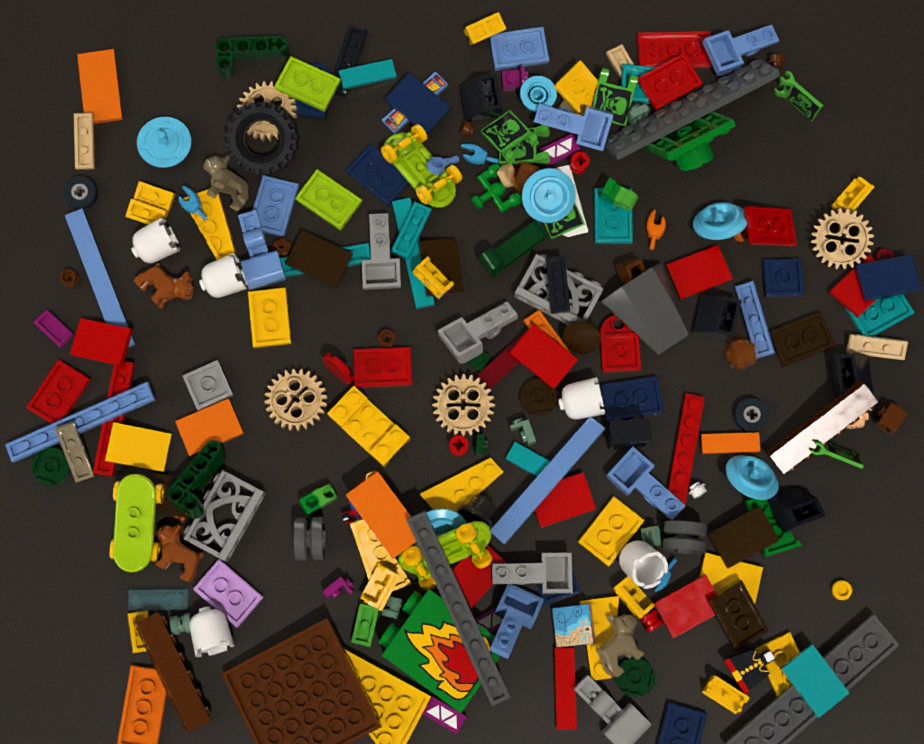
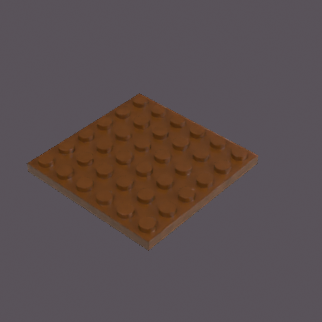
[222,618,382,744]

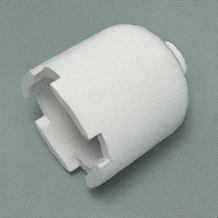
[131,217,180,264]
[199,253,247,298]
[558,377,605,419]
[619,540,668,589]
[189,607,234,657]

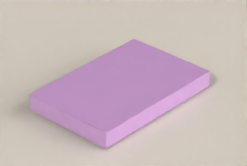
[193,559,264,628]

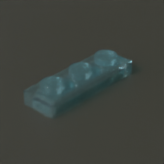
[128,589,189,611]

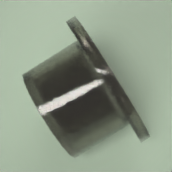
[458,495,497,530]

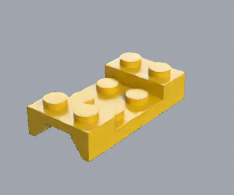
[327,386,411,467]

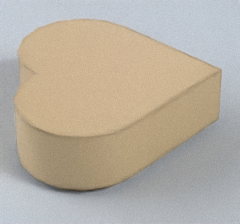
[497,163,515,188]

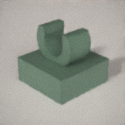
[641,526,663,547]

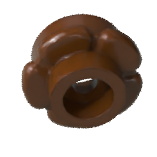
[768,54,786,67]
[459,120,475,138]
[273,238,291,256]
[60,269,79,288]
[378,329,397,347]

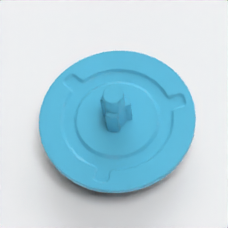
[137,117,192,168]
[522,168,576,223]
[693,202,747,240]
[726,455,779,500]
[415,509,467,546]

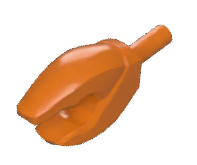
[646,210,666,250]

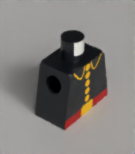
[724,647,776,694]

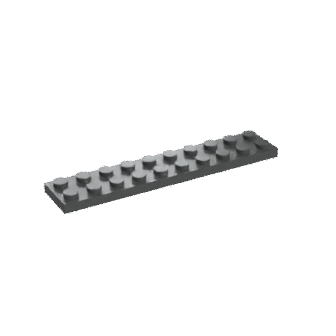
[604,59,780,160]
[724,614,899,744]

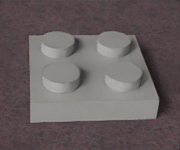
[183,360,234,411]

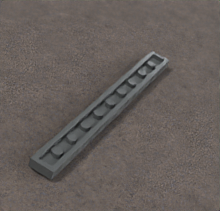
[406,511,510,706]

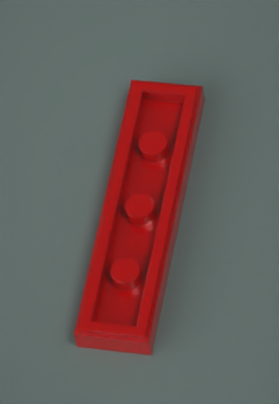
[554,648,577,730]

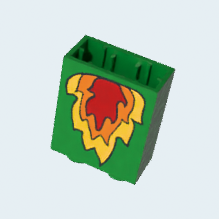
[378,589,500,713]

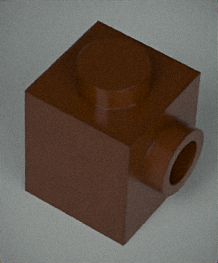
[615,257,645,283]
[874,403,908,435]

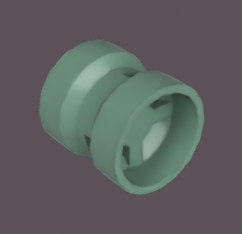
[381,596,405,620]
[170,613,192,636]

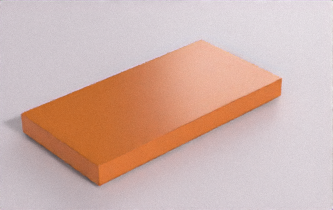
[77,49,123,124]
[346,472,416,559]
[117,665,167,744]

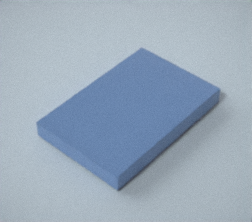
[489,27,549,71]
[252,175,299,238]

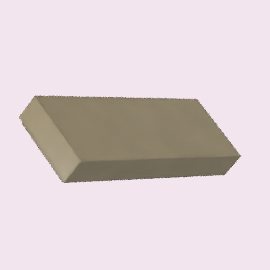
[55,421,95,483]

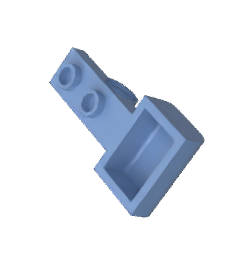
[702,25,779,76]
[534,103,614,151]
[238,210,287,291]
[607,447,685,521]
[489,584,544,659]

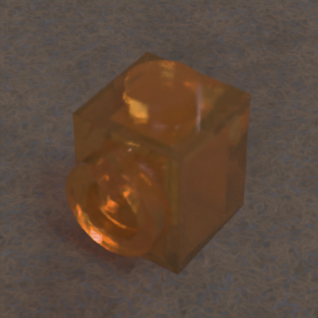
[514,162,540,193]
[726,340,756,370]

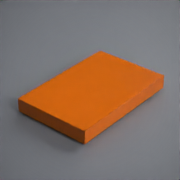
[175,398,244,457]

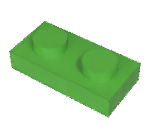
[351,604,379,647]

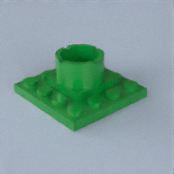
[642,111,736,171]

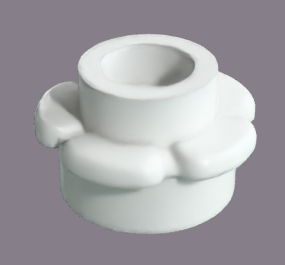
[689,482,707,499]

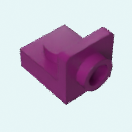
[502,66,529,91]
[322,577,354,599]

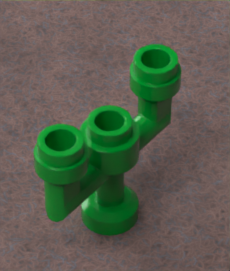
[471,163,522,213]

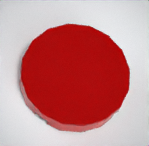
[322,353,354,385]

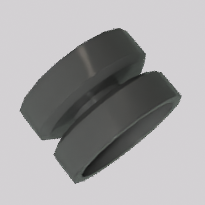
[294,517,326,561]
[662,521,708,554]

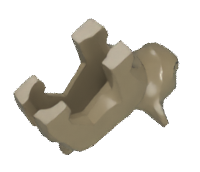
[203,154,249,211]
[596,614,644,677]

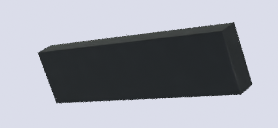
[333,25,367,98]

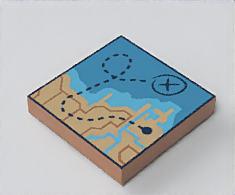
[552,604,596,648]

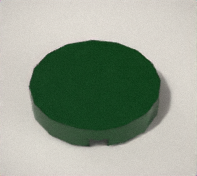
[31,447,71,486]
[615,657,655,698]

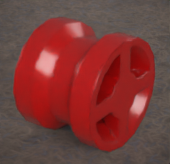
[569,152,590,174]
[449,435,468,457]
[639,609,664,633]

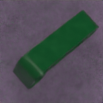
[216,36,290,78]
[479,220,549,278]
[167,440,226,519]

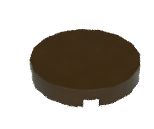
[562,319,601,354]
[520,378,558,417]

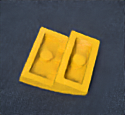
[125,181,176,225]

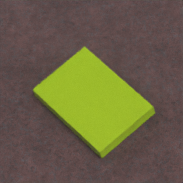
[274,56,341,112]
[295,169,363,231]

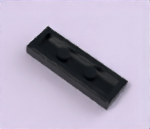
[545,256,570,314]

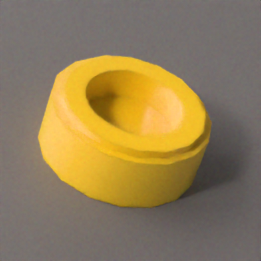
[831,580,852,600]

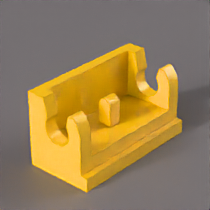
[464,12,506,45]
[831,177,874,214]
[412,256,455,299]
[360,562,400,611]
[613,576,655,619]
[701,675,750,714]

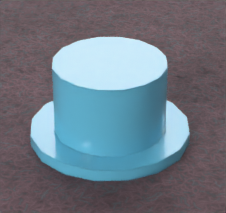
[520,76,557,112]

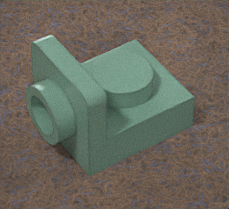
[627,102,649,125]
[510,418,536,446]

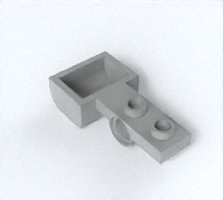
[362,213,401,290]
[438,302,518,364]
[492,553,573,594]
[573,674,651,744]

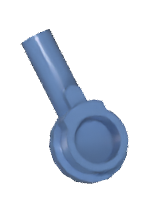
[426,155,459,175]

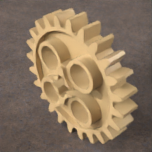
[237,81,297,142]
[810,208,874,269]
[264,369,328,431]
[432,374,495,437]

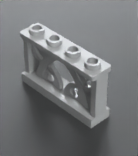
[514,254,603,325]
[184,470,266,563]

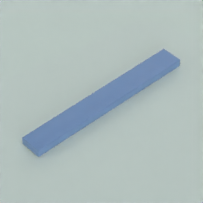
[65,209,136,348]
[5,382,156,463]
[491,417,605,545]

